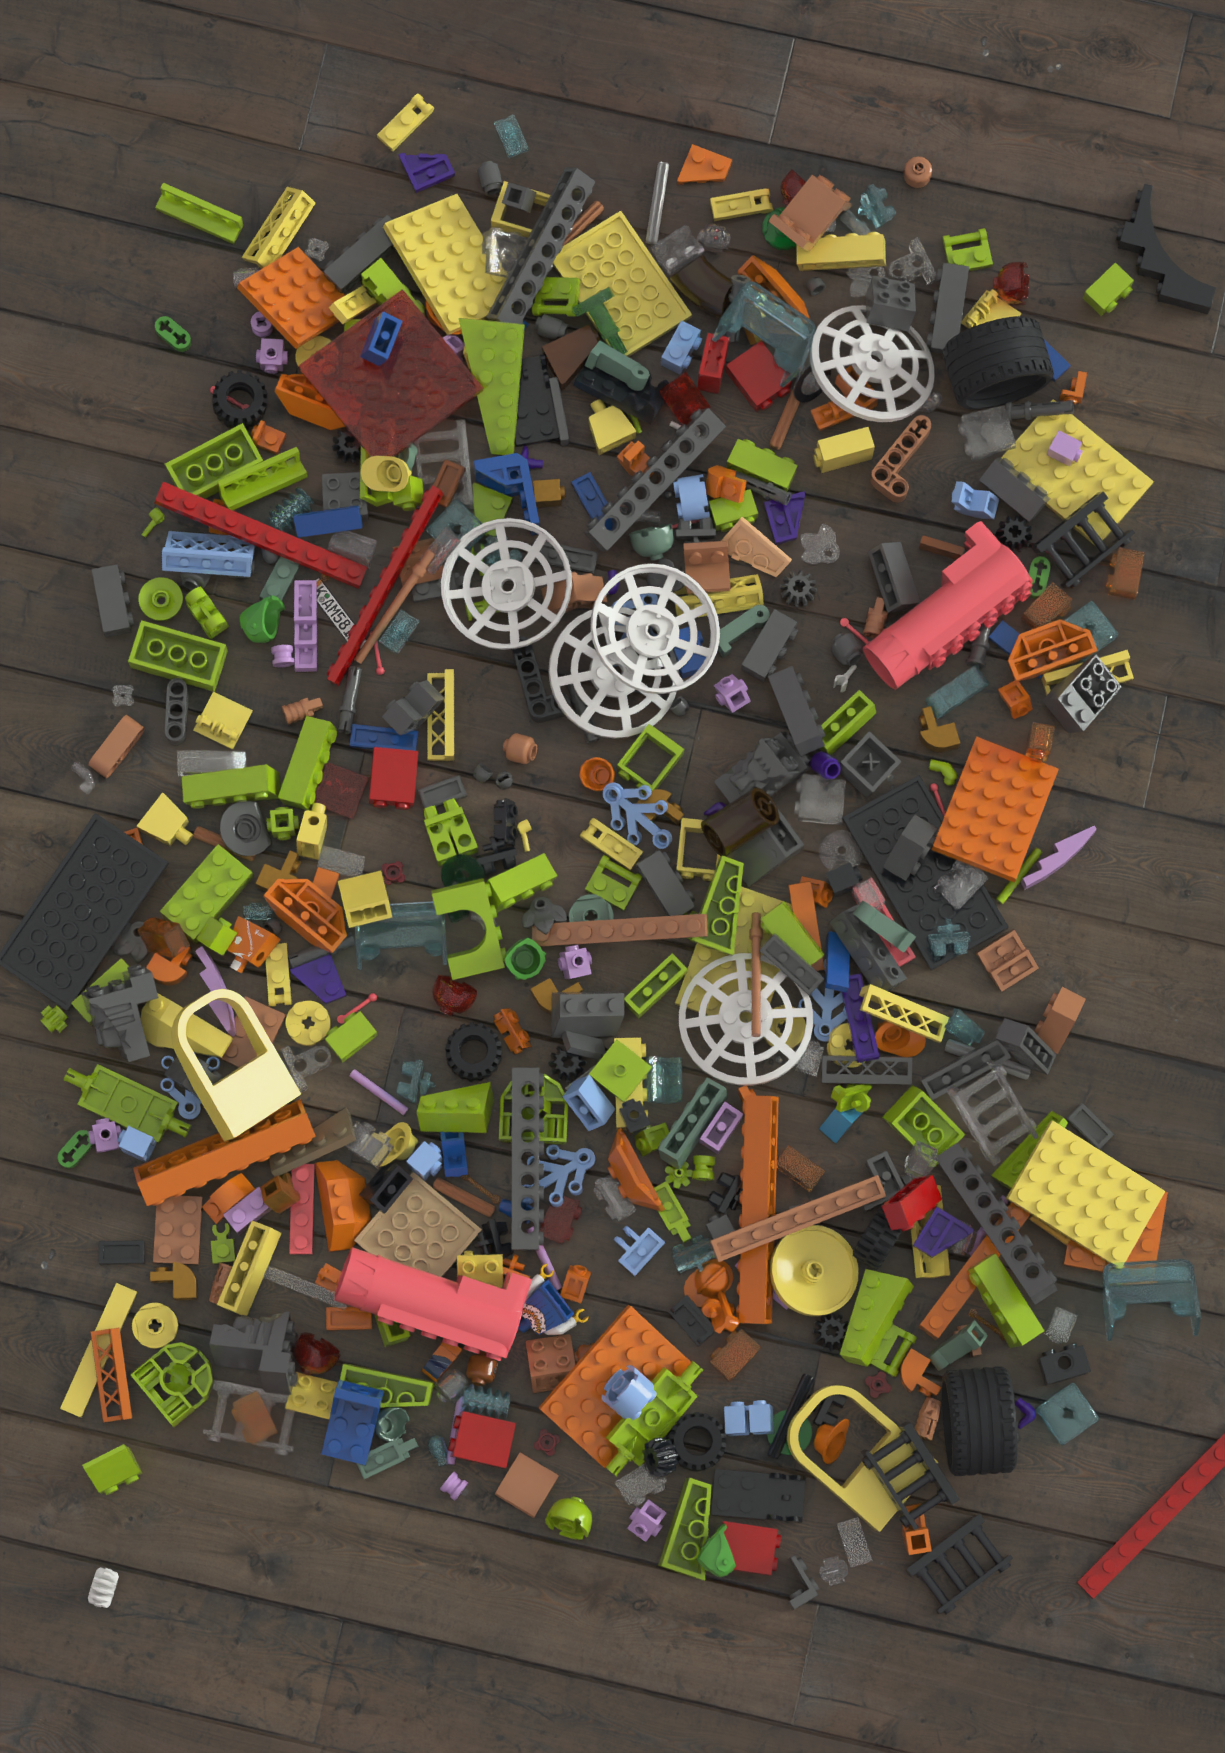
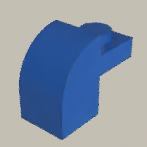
[440,1132,468,1177]

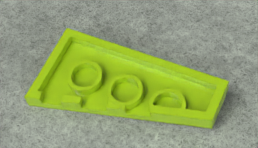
[991,1111,1068,1190]

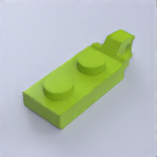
[654,1181,691,1243]

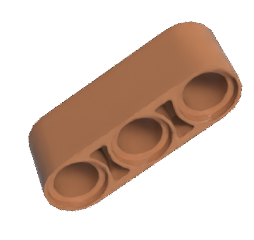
[88,715,145,778]

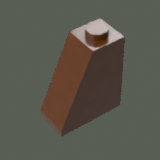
[542,325,600,391]

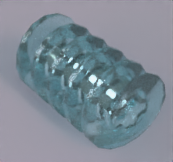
[267,487,315,533]
[460,1384,510,1419]

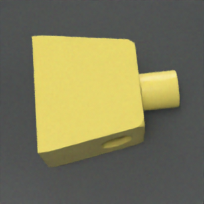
[588,399,636,455]
[137,793,193,846]
[296,803,327,860]

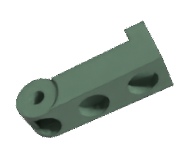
[585,341,650,391]
[718,605,770,658]
[853,900,916,953]
[927,1320,988,1371]

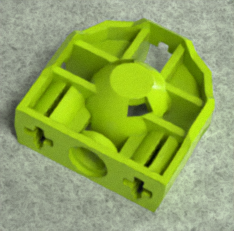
[499,1074,568,1145]
[130,1342,214,1427]

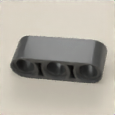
[165,678,189,746]

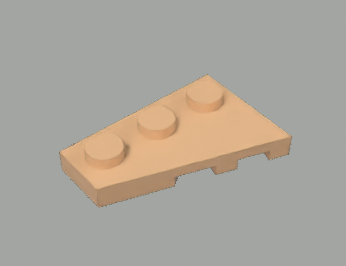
[721,517,792,577]

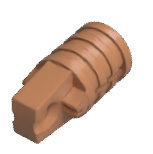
[863,597,888,639]
[282,698,323,725]
[209,1263,232,1304]
[914,1397,941,1441]

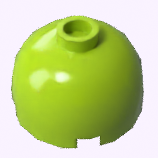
[545,1497,592,1540]

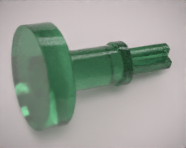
[572,287,628,354]

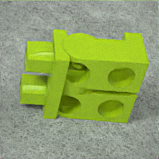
[424,798,479,867]

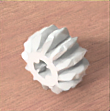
[88,1568,119,1608]

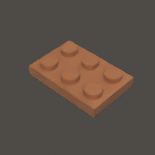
[217,996,286,1068]
[153,1196,203,1265]

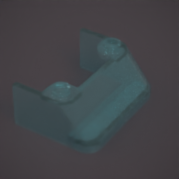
[712,281,817,387]
[355,901,448,970]
[1103,1259,1201,1341]

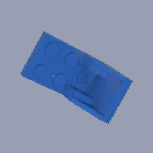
[474,453,540,536]
[321,1380,384,1465]

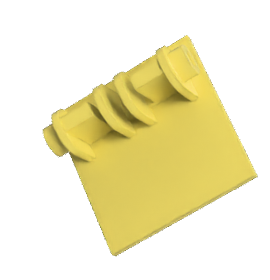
[961,289,1021,329]
[193,692,253,750]
[457,1251,503,1288]
[285,1372,338,1419]

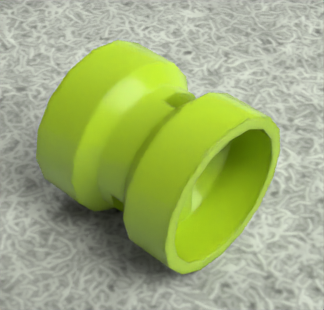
[692,1155,716,1181]

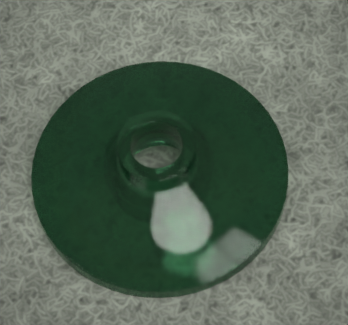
[441,854,485,887]

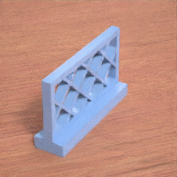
[162,531,255,577]

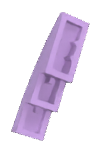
[294,580,317,672]
[1021,825,1096,890]
[195,946,236,1037]

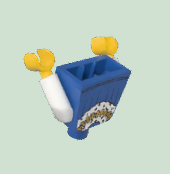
[518,1264,589,1335]

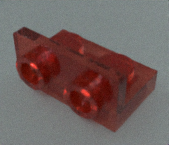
[659,371,710,425]
[539,1196,582,1245]

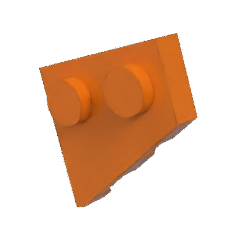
[677,144,732,185]

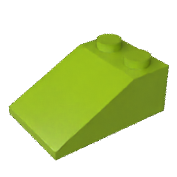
[882,1085,965,1167]
[82,1444,142,1495]

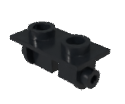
[494,798,518,846]

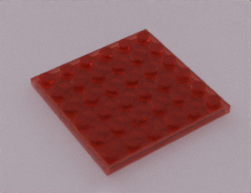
[298,289,483,457]

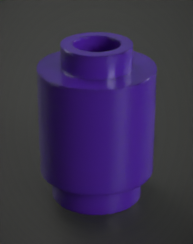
[810,751,841,779]

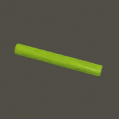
[996,847,1043,905]

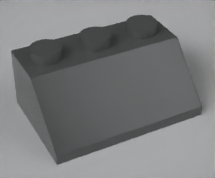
[551,991,624,1038]

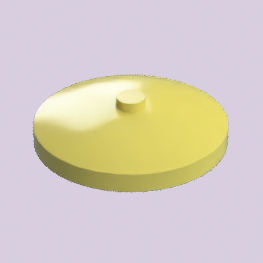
[769,1225,859,1316]

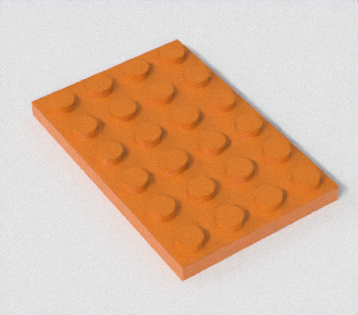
[931,736,1059,883]
[538,1305,691,1468]

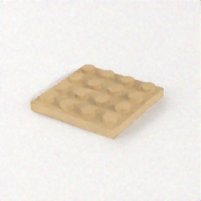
[354,1172,482,1277]

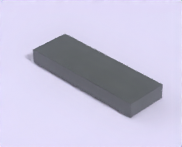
[549,377,569,447]
[532,539,598,575]
[759,933,825,995]

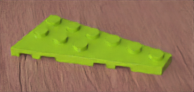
[459,318,525,455]

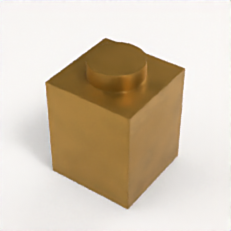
[533,479,565,508]

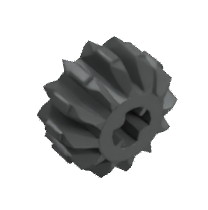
[780,570,817,608]

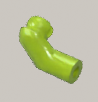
[929,759,958,786]

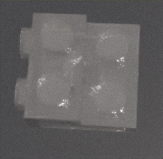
[482,227,528,278]
[958,405,1016,461]
[794,774,846,825]

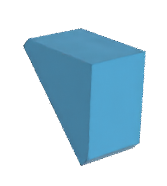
[819,1108,863,1144]

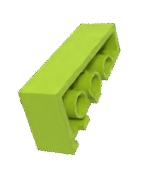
[182,764,281,809]
[689,856,744,956]
[968,1253,1044,1348]
[840,1269,914,1367]
[340,1363,434,1408]
[658,1478,711,1580]

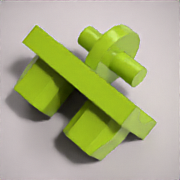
[831,1083,872,1112]

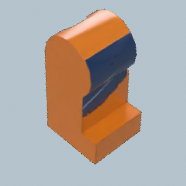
[421,1342,463,1383]

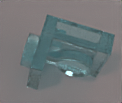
[243,901,275,920]

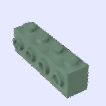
[658,1077,728,1170]

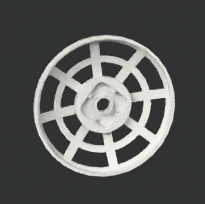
[809,305,935,422]
[441,518,572,650]
[591,564,720,694]
[548,606,679,739]
[679,953,813,1086]

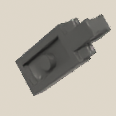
[412,573,472,603]

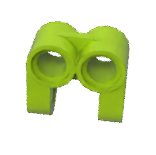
[185,586,229,639]

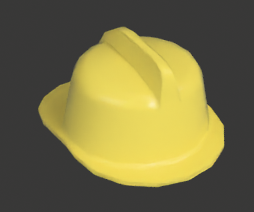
[361,456,412,492]
[369,1122,418,1167]

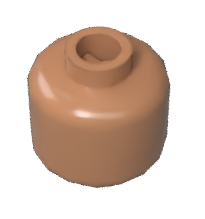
[903,156,932,188]
[503,733,537,765]

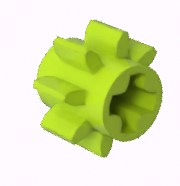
[40,1005,68,1033]

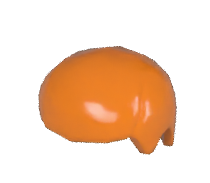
[579,757,615,792]

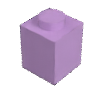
[1047,430,1083,467]

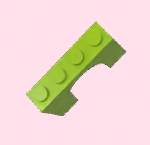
[431,878,506,980]

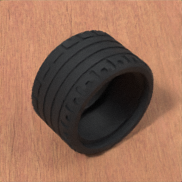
[942,316,1054,410]
[941,1366,1017,1476]

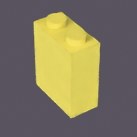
[813,427,875,473]
[338,871,392,928]

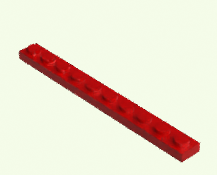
[154,482,367,589]
[327,485,443,687]
[1076,1433,1225,1599]

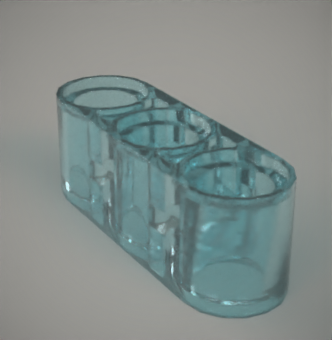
[925,665,990,719]

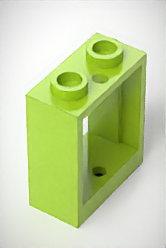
[617,724,684,794]

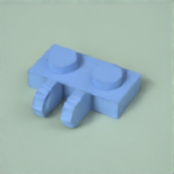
[613,1226,665,1277]

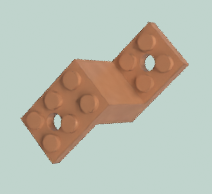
[769,174,853,251]

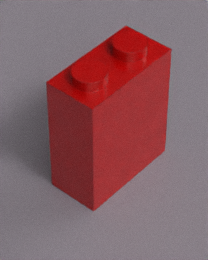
[725,341,792,412]
[369,747,418,810]
[448,1411,516,1469]
[722,1521,781,1576]

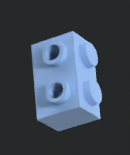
[661,320,702,375]
[563,1074,615,1131]
[406,1141,443,1181]

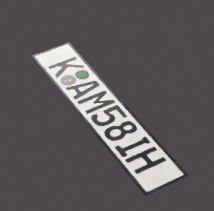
[315,577,367,651]

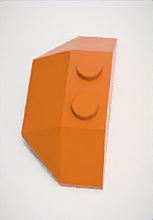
[738,255,810,335]
[275,374,363,430]
[1008,619,1098,681]
[263,879,347,953]
[608,1127,665,1212]
[314,1160,372,1252]

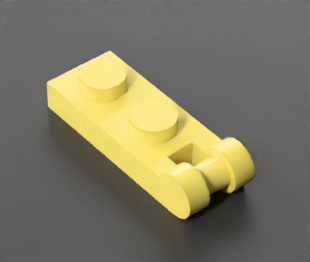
[377,94,434,152]
[710,189,773,221]
[329,285,377,324]
[580,818,643,871]
[265,943,292,1007]

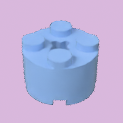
[673,474,710,521]
[602,1365,656,1420]

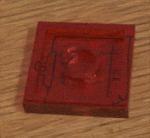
[314,762,369,819]

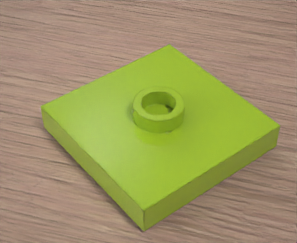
[589,1039,652,1103]

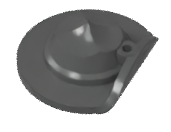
[219,801,271,856]

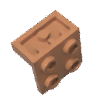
[684,541,731,594]
[526,1334,575,1393]

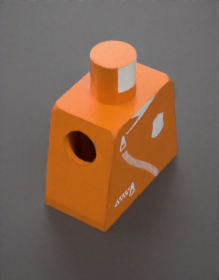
[227,916,280,974]

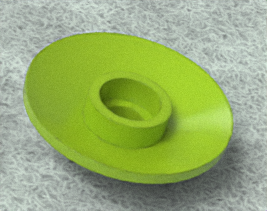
[139,577,183,621]

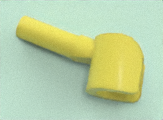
[517,819,532,852]

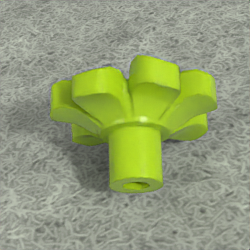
[665,1161,693,1189]

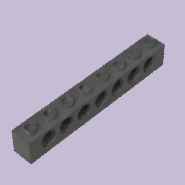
[486,167,595,324]
[584,408,726,552]
[512,1068,544,1251]
[935,1142,1058,1305]

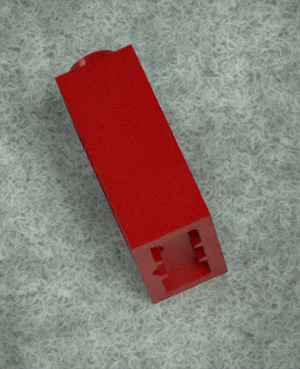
[697,333,729,394]

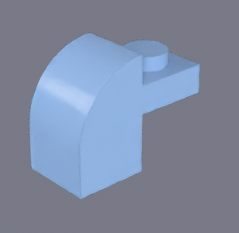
[951,481,999,519]

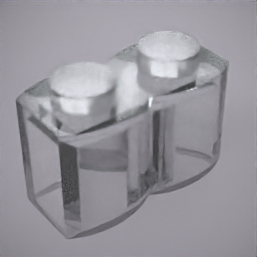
[344,1121,394,1169]

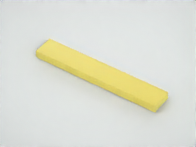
[60,1283,138,1418]

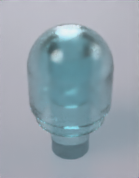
[428,1435,448,1467]

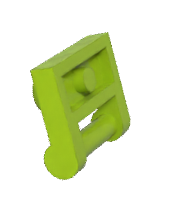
[942,228,993,271]
[532,277,581,317]
[585,855,643,911]
[870,1324,917,1378]

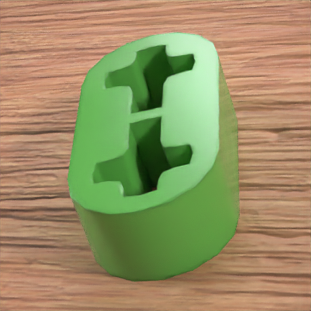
[155,316,191,352]
[1028,557,1050,599]
[58,1130,94,1169]

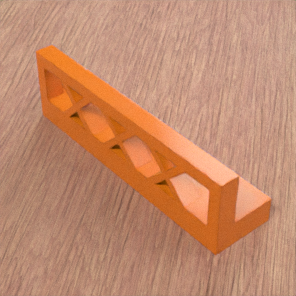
[90,1328,132,1422]

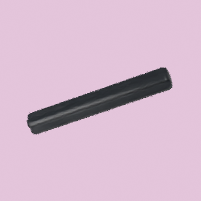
[767,1374,814,1459]

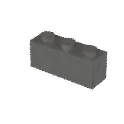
[979,457,1050,522]
[868,542,921,613]
[92,564,134,638]
[741,609,799,683]
[634,850,695,916]

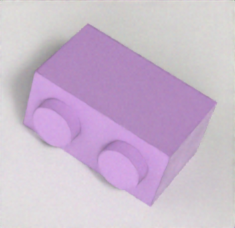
[699,1102,744,1155]
[223,1187,272,1235]

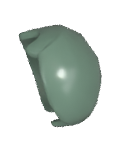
[375,1407,410,1442]

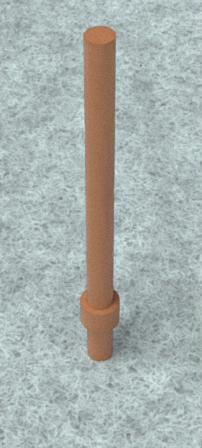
[354,550,435,664]
[749,912,763,1037]

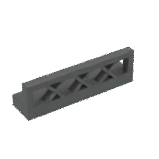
[821,1055,912,1085]

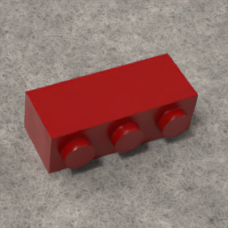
[882,1175,942,1231]

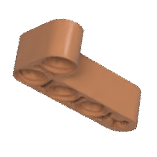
[870,415,931,503]

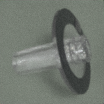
[783,356,831,403]

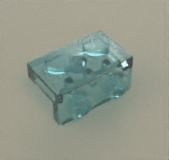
[646,1056,683,1104]

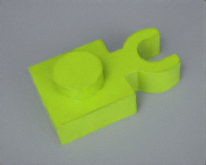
[211,1223,236,1264]

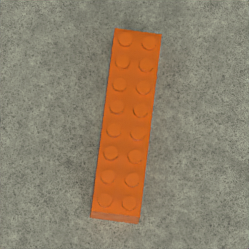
[133,1099,316,1206]

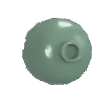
[629,523,674,560]

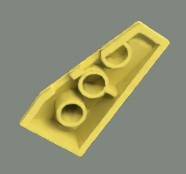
[140,993,233,1058]

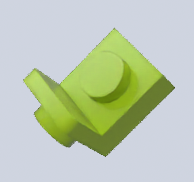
[634,1123,670,1157]

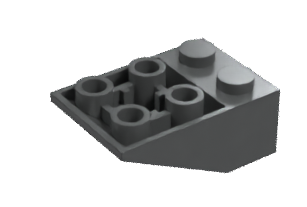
[1042,654,1122,733]
[726,809,804,888]

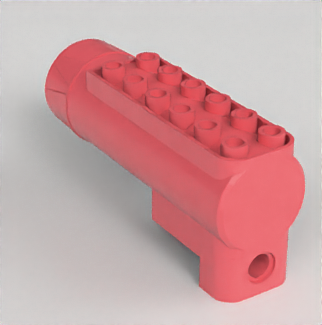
[863,521,1033,690]
[334,1247,532,1361]

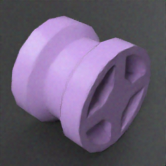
[251,311,273,337]
[271,645,294,667]
[440,1472,468,1501]

